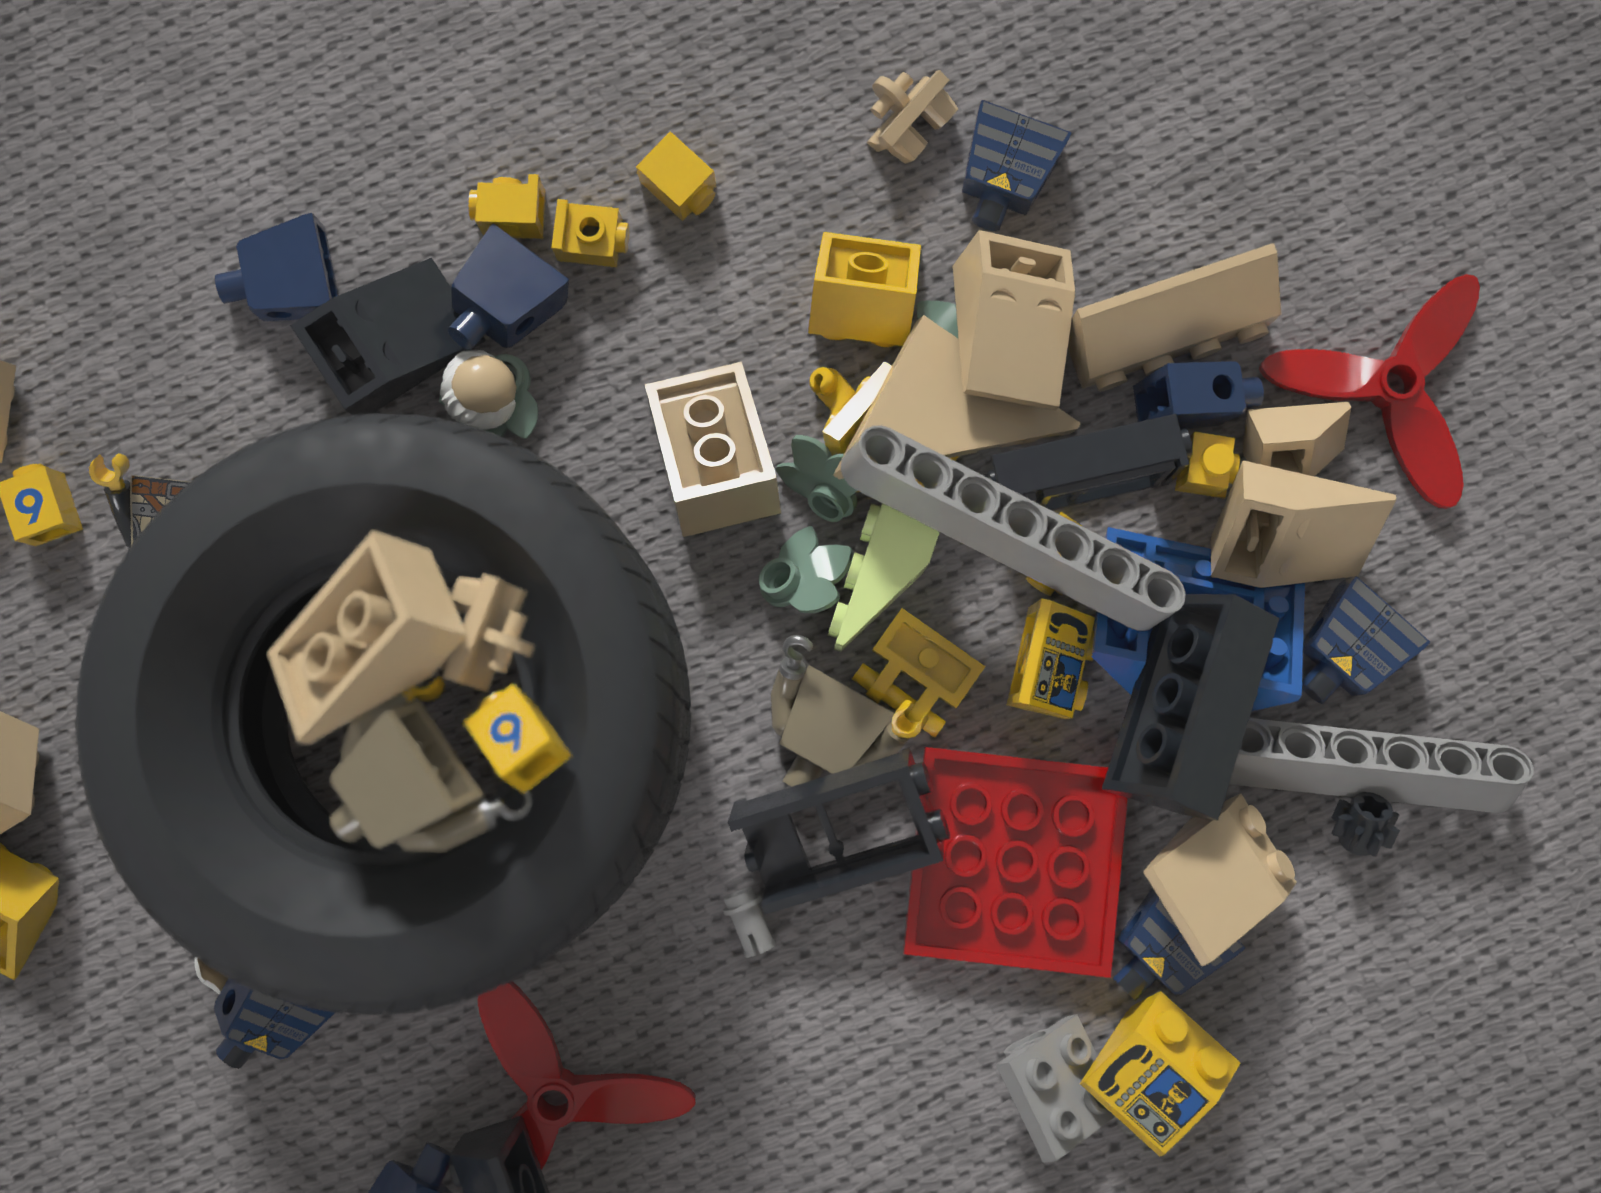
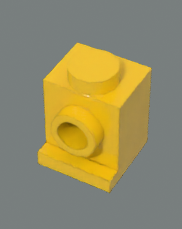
[468,174,545,239]
[551,199,629,267]
[1175,431,1240,499]

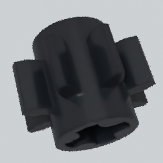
[1331,792,1400,857]

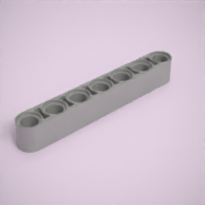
[840,425,1185,631]
[1229,718,1534,813]

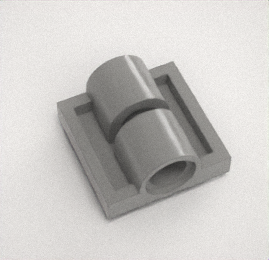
[996,1014,1115,1163]

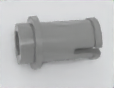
[723,887,776,958]

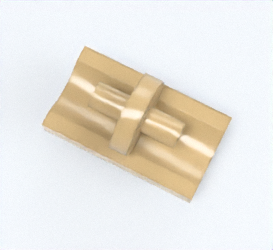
[867,70,958,164]
[440,574,535,692]

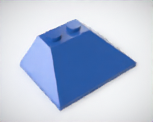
[1092,527,1305,711]

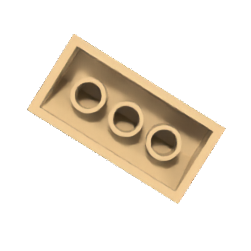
[1068,243,1281,392]

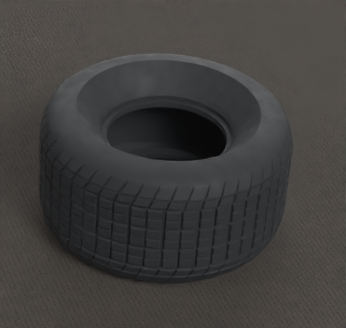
[76,414,691,1015]

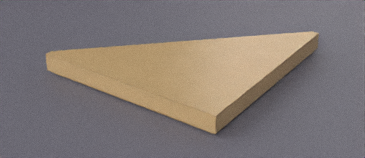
[833,315,1080,480]

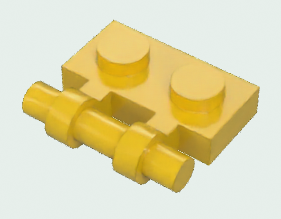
[852,608,986,738]

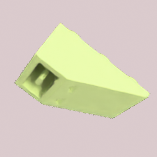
[828,503,940,652]

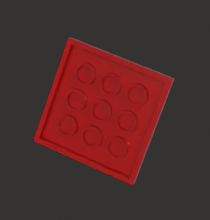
[903,747,1128,978]

